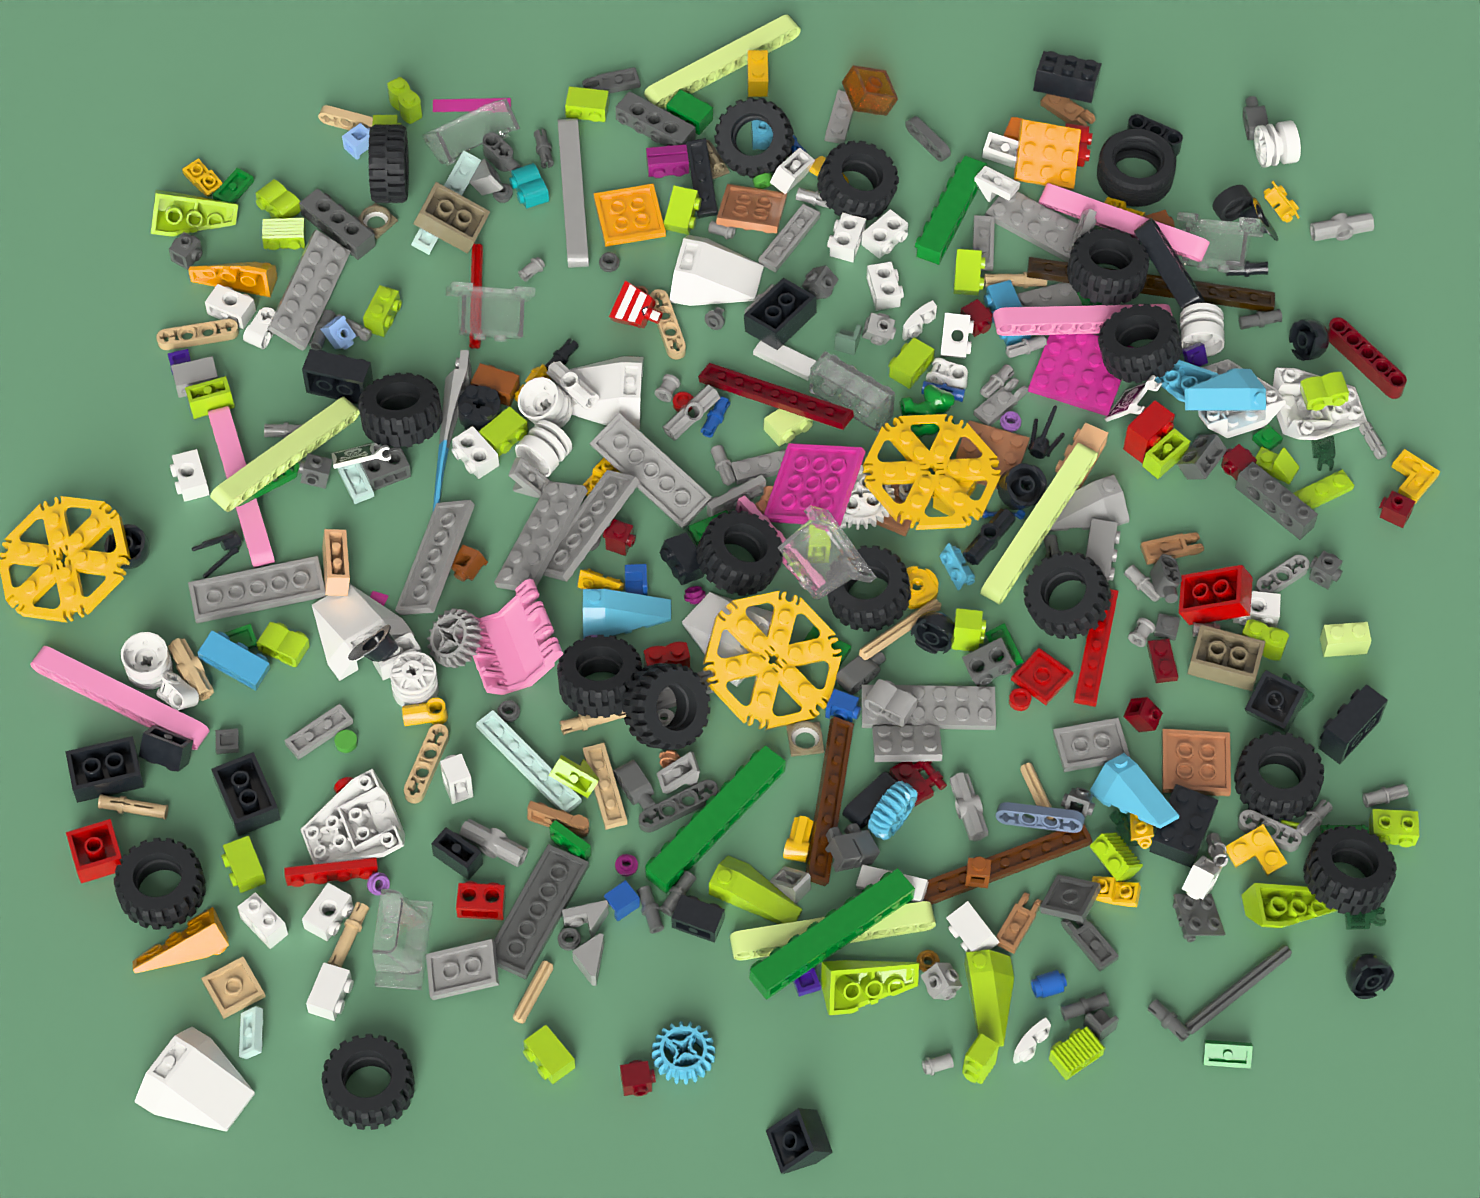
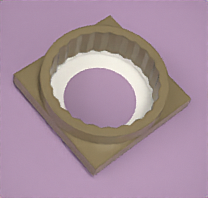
[358,203,398,240]
[786,721,824,757]

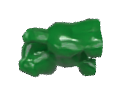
[899,384,955,439]

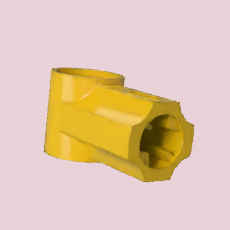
[402,698,448,726]
[783,816,813,863]

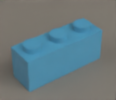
[984,280,1031,346]
[198,631,270,691]

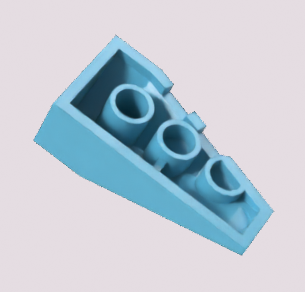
[1154,360,1219,402]
[1185,368,1266,411]
[583,589,671,639]
[1090,753,1179,828]

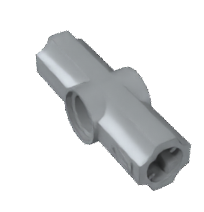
[1310,213,1374,241]
[662,384,720,441]
[949,772,988,841]
[459,819,528,867]

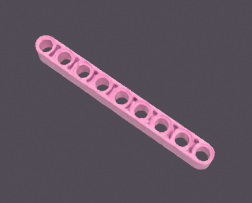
[1038,183,1210,262]
[993,304,1173,336]
[208,406,275,568]
[30,646,210,750]

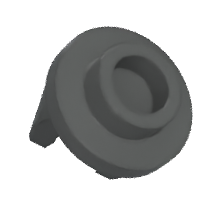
[705,307,725,330]

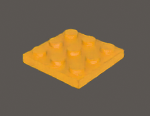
[1014,119,1081,190]
[594,184,666,247]

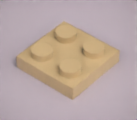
[201,957,265,1019]

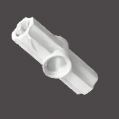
[547,361,599,410]

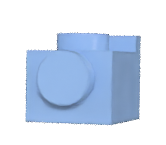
[342,123,370,160]
[321,316,356,350]

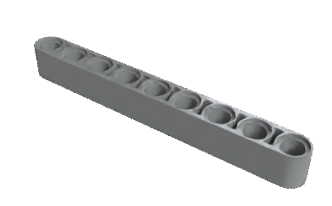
[558,118,589,268]

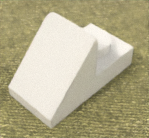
[975,166,1020,202]

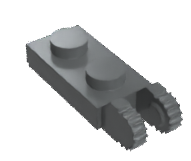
[582,67,641,94]
[1061,919,1119,971]

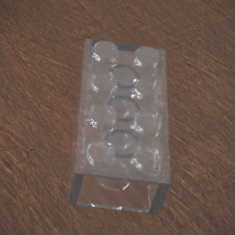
[809,351,895,433]

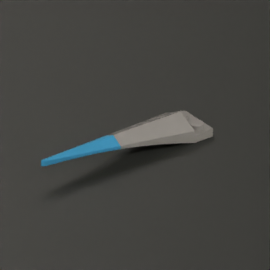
[433,350,472,511]

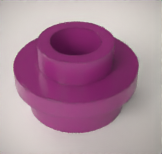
[684,586,706,604]
[615,854,638,877]

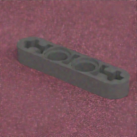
[639,780,718,833]

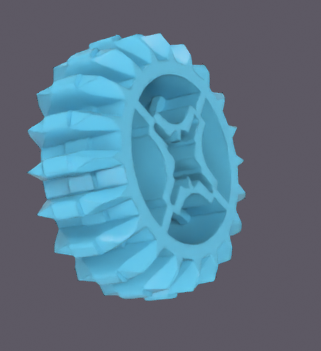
[868,781,917,840]
[652,1021,715,1085]

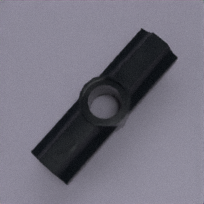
[963,508,1016,565]

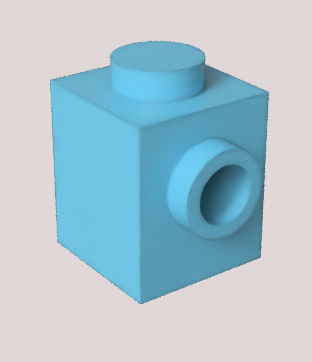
[751,120,773,150]

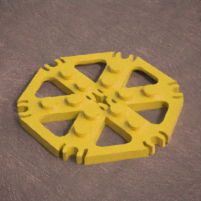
[863,414,1001,530]
[0,496,131,623]
[703,591,842,730]

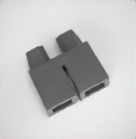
[825,823,880,872]

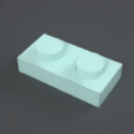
[338,463,374,504]
[239,1006,263,1059]

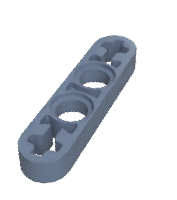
[996,802,1085,833]

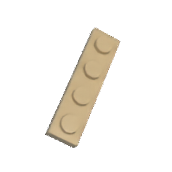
[583,743,627,830]

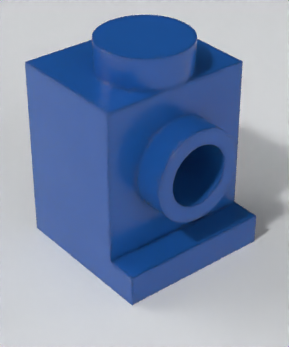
[825,689,861,723]

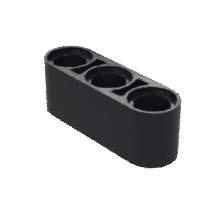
[1127,114,1183,156]
[842,771,898,829]

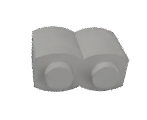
[865,679,917,727]

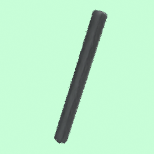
[1185,945,1292,1034]

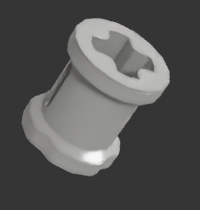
[654,374,681,402]
[1128,618,1156,647]

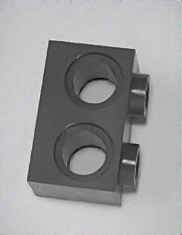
[1177,434,1227,480]
[360,448,411,491]
[962,638,1017,686]

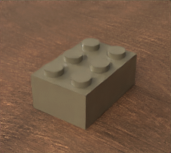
[413,182,490,254]
[1188,625,1266,691]

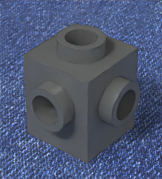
[169,232,203,270]
[802,265,839,300]
[298,453,333,489]
[1309,551,1343,590]
[1061,787,1095,819]

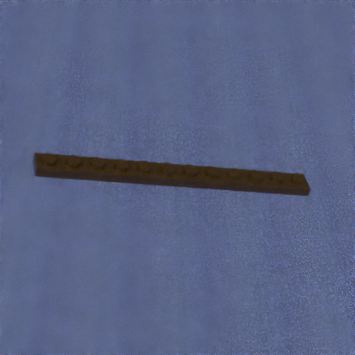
[1027,257,1275,312]

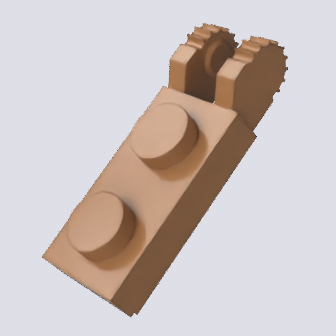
[1040,94,1096,126]
[1140,532,1204,565]
[527,801,589,838]
[996,892,1043,954]

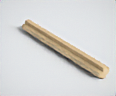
[859,599,942,660]

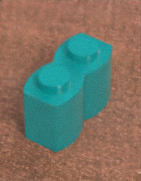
[509,163,549,209]

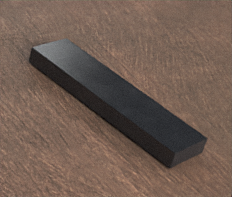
[686,138,718,218]

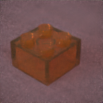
[842,65,898,116]

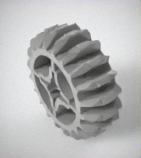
[427,608,483,668]

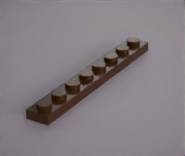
[805,717,854,887]
[923,824,1093,905]

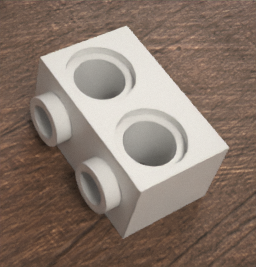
[861,209,908,259]
[827,213,866,262]
[866,262,904,311]
[452,426,499,479]
[1182,856,1222,899]
[238,892,288,949]

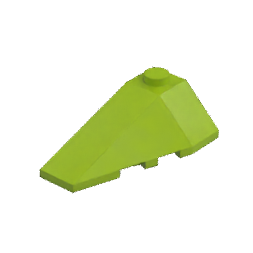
[151,190,238,237]
[709,855,802,924]
[1241,883,1338,928]
[964,950,1014,1047]
[821,960,919,1015]

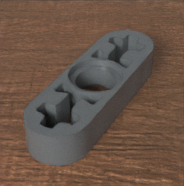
[905,116,951,162]

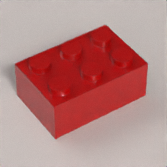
[1179,565,1253,626]

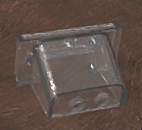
[1177,212,1264,273]
[446,282,535,342]
[777,505,877,600]
[372,889,433,990]

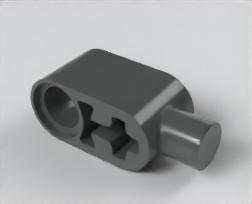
[1243,96,1269,140]
[482,132,521,172]
[1150,554,1182,603]
[836,651,886,695]
[613,760,656,810]

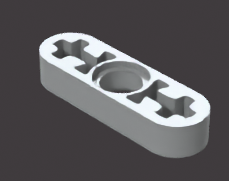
[1255,555,1310,594]
[1238,810,1302,852]

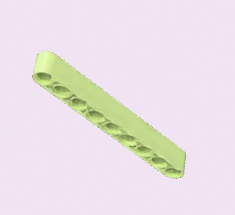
[644,15,801,109]
[210,397,360,512]
[980,443,1098,605]
[730,901,936,960]

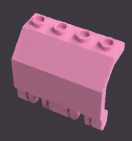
[472,579,563,695]

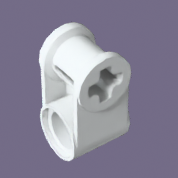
[243,307,275,349]
[926,358,968,389]
[156,672,199,710]

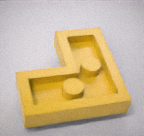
[1391,449,1440,504]
[1226,825,1287,876]

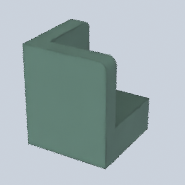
[834,325,861,355]

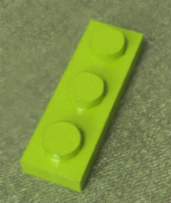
[1293,469,1354,509]

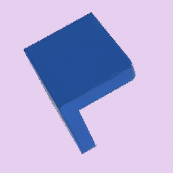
[625,564,648,596]
[604,880,640,921]

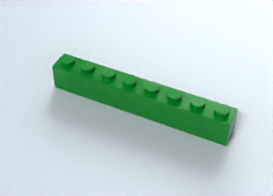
[645,745,786,894]
[749,868,915,1000]

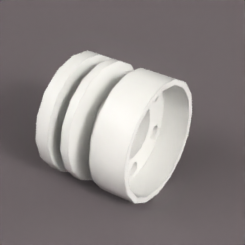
[1254,120,1301,168]
[1180,303,1225,357]
[518,377,573,428]
[515,420,573,477]
[121,632,173,690]
[390,651,439,706]

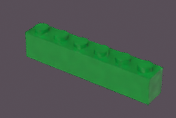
[915,156,987,265]

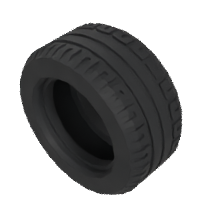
[1097,129,1176,207]

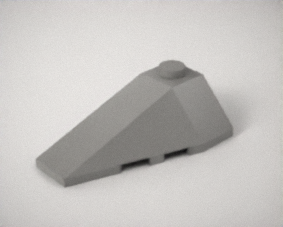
[1050,475,1130,531]

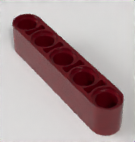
[1327,317,1407,399]

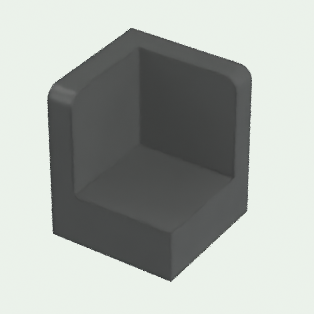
[1083,1009,1119,1041]

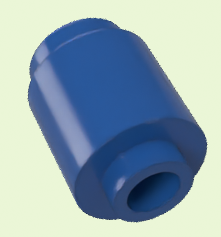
[1030,970,1067,998]

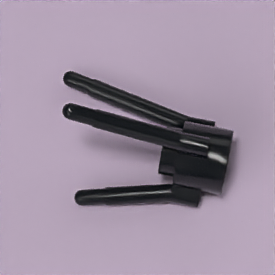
[1028,405,1065,459]
[192,530,242,578]

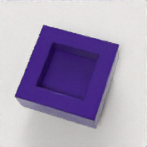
[1182,342,1208,367]
[167,349,191,375]
[793,967,821,997]

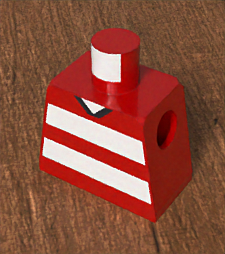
[609,281,663,328]

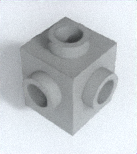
[862,313,896,345]
[921,962,962,1000]

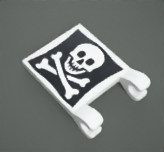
[1105,375,1162,422]
[332,443,391,469]

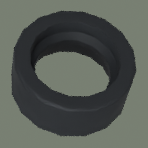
[1212,185,1253,222]

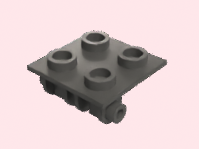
[1173,894,1226,942]

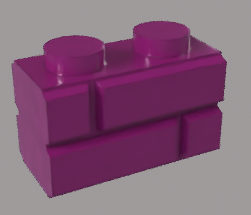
[646,145,689,178]

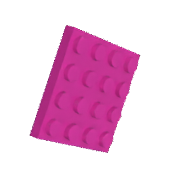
[1028,334,1134,416]
[764,443,866,527]

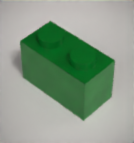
[666,89,713,135]

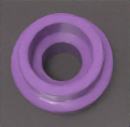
[1000,411,1021,432]
[367,872,390,895]

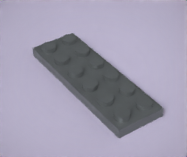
[494,844,589,979]

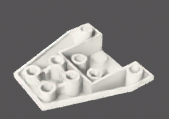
[670,235,764,306]
[558,356,644,430]
[1198,359,1285,438]
[1273,368,1367,440]
[312,584,414,681]
[682,592,773,687]
[300,769,405,864]
[135,1027,255,1132]

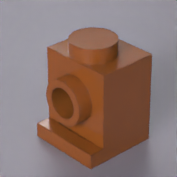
[451,545,488,582]
[965,856,991,888]

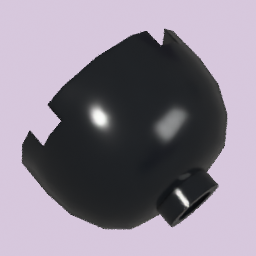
[1289,319,1329,361]
[104,524,150,569]
[911,611,955,654]
[1346,953,1394,999]

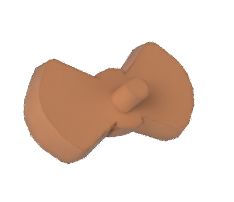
[755,486,773,515]

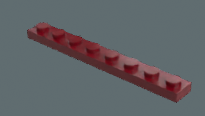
[698,363,854,430]

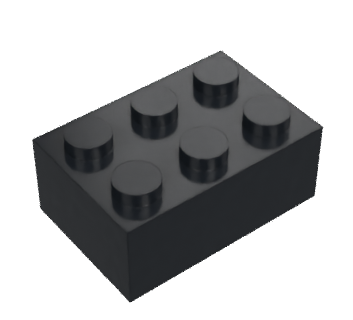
[1033,51,1102,103]
[744,278,817,350]
[302,349,373,404]
[1319,684,1388,765]
[65,736,144,803]
[211,752,281,836]
[1149,784,1218,868]

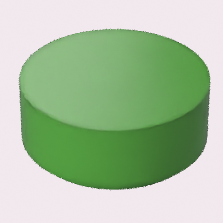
[753,173,773,189]
[334,730,358,753]

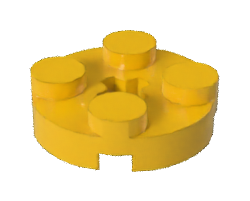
[906,566,938,609]

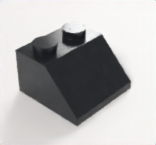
[766,1108,833,1174]

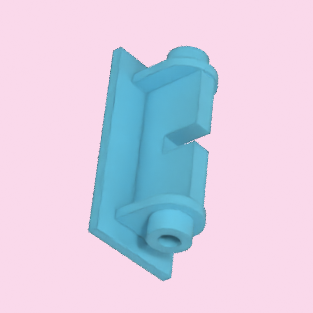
[939,543,975,590]

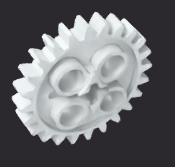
[841,465,895,530]

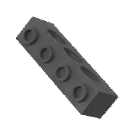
[615,91,695,146]
[299,188,376,260]
[1235,462,1318,540]

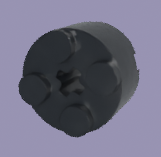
[458,385,501,432]
[997,463,1047,510]

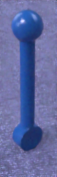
[982,510,1025,519]

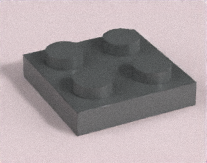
[1040,874,1101,922]

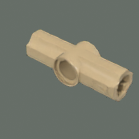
[168,638,214,701]

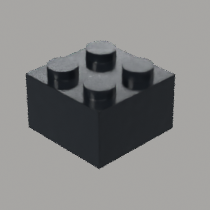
[1245,670,1308,733]

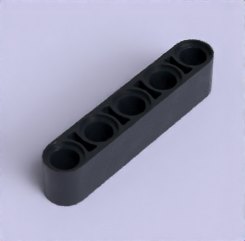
[1134,218,1205,310]

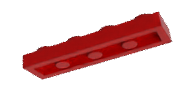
[284,858,379,887]

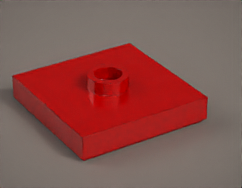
[1011,648,1074,705]

